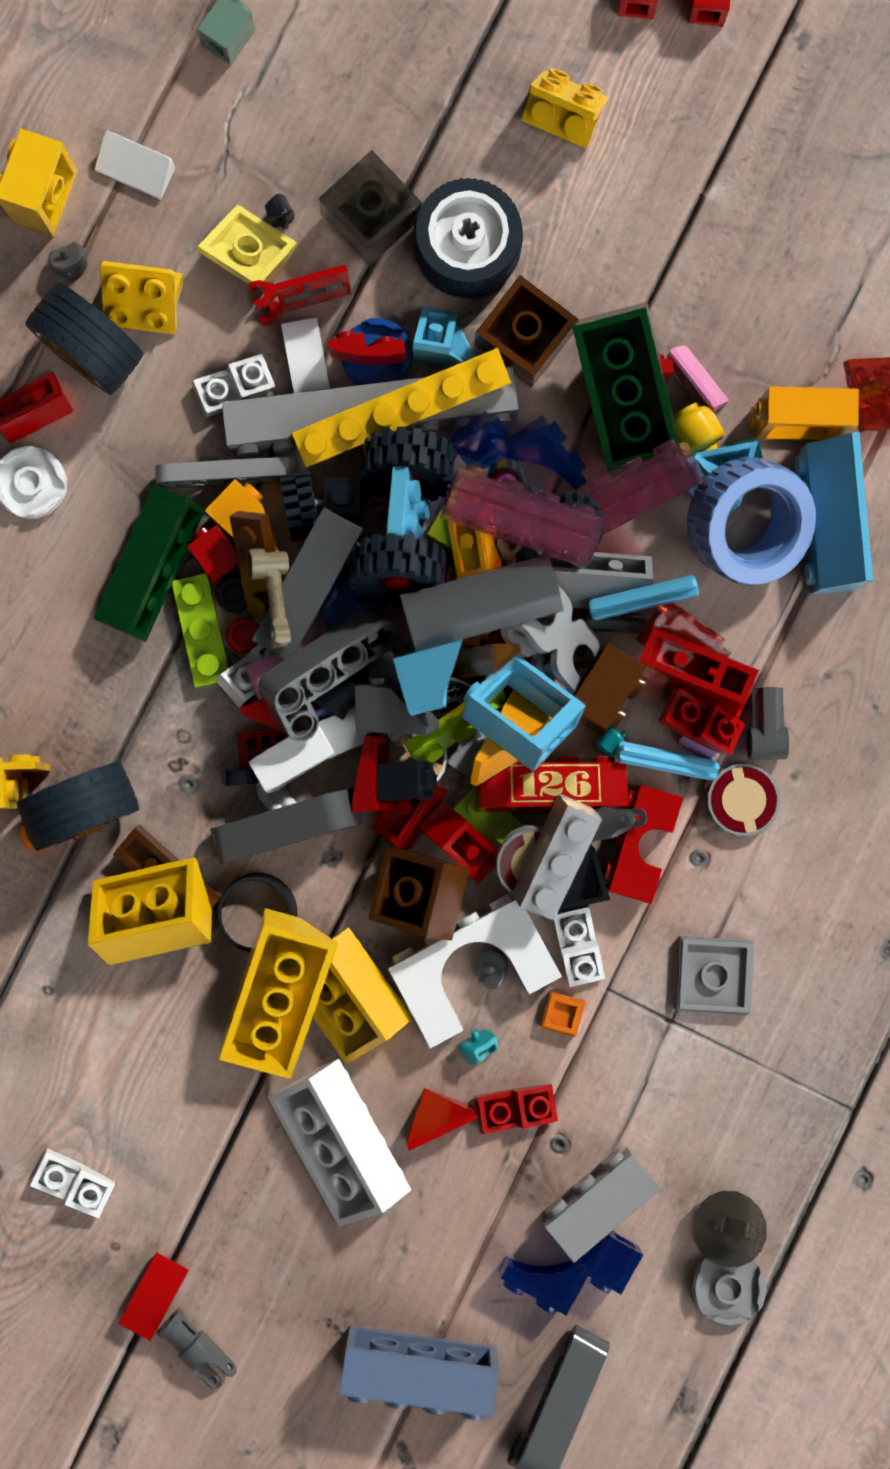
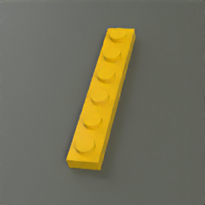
[292,348,511,467]

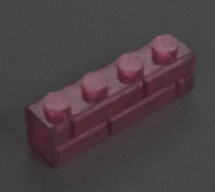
[556,439,706,539]
[440,466,604,567]

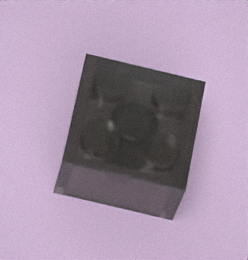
[318,150,422,266]

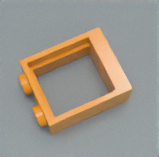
[749,386,859,442]

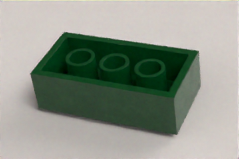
[572,302,681,472]

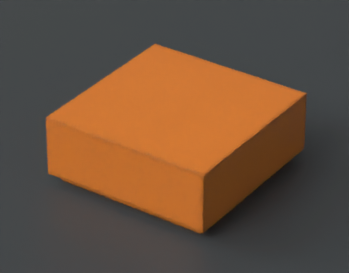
[540,990,586,1037]

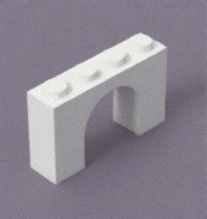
[388,894,562,1048]

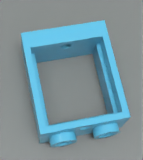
[462,652,586,772]

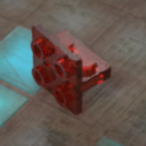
[843,357,890,432]
[635,603,731,657]

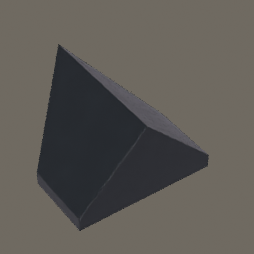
[559,845,610,910]

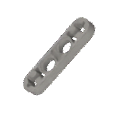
[155,457,297,488]

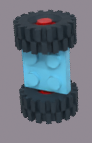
[350,427,455,607]

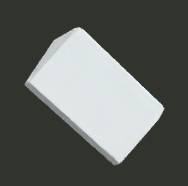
[95,130,175,200]

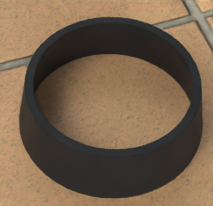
[217,873,298,953]

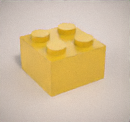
[0,128,78,237]

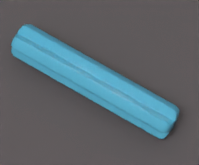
[589,575,699,621]
[615,741,719,781]

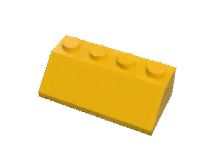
[219,908,337,1079]

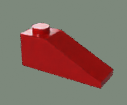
[639,627,759,710]

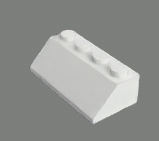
[267,1059,411,1227]

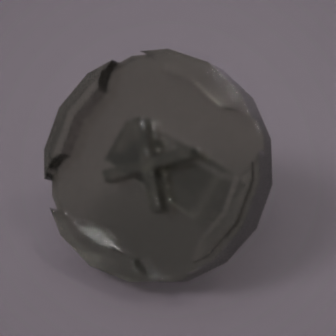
[691,1191,767,1268]

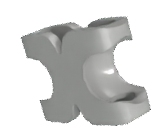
[501,585,601,696]

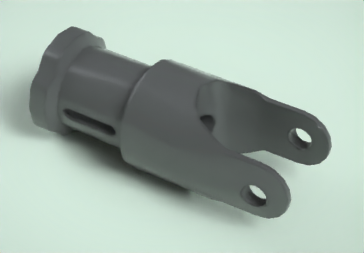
[593,806,647,841]
[156,1309,236,1389]

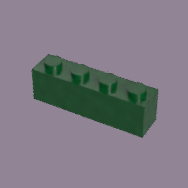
[93,485,205,642]

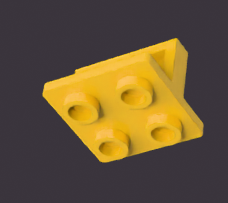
[521,69,609,149]
[100,261,183,334]
[0,755,51,809]

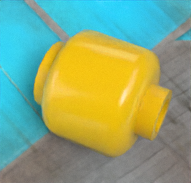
[674,403,724,457]

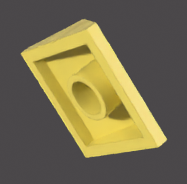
[197,204,297,284]

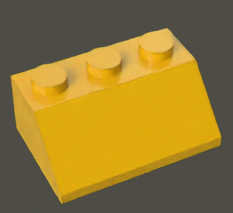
[88,857,212,965]
[313,927,413,1064]

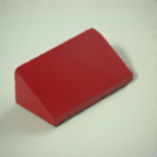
[0,372,73,443]
[372,783,448,850]

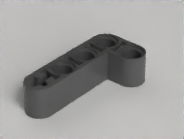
[258,608,398,742]
[210,788,364,865]
[507,1325,610,1469]

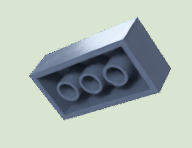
[339,1326,499,1420]

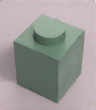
[197,0,255,65]

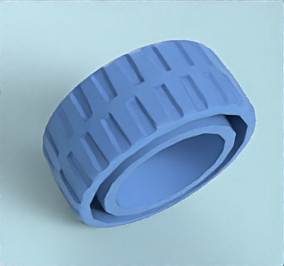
[687,457,816,586]

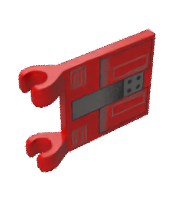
[248,264,351,326]

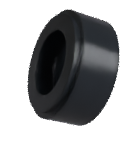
[216,576,247,614]
[222,769,259,786]

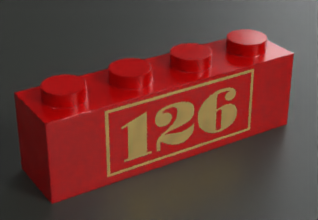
[475,756,628,813]

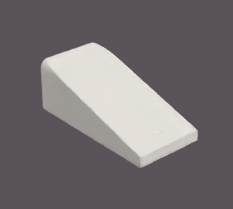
[249,725,335,793]

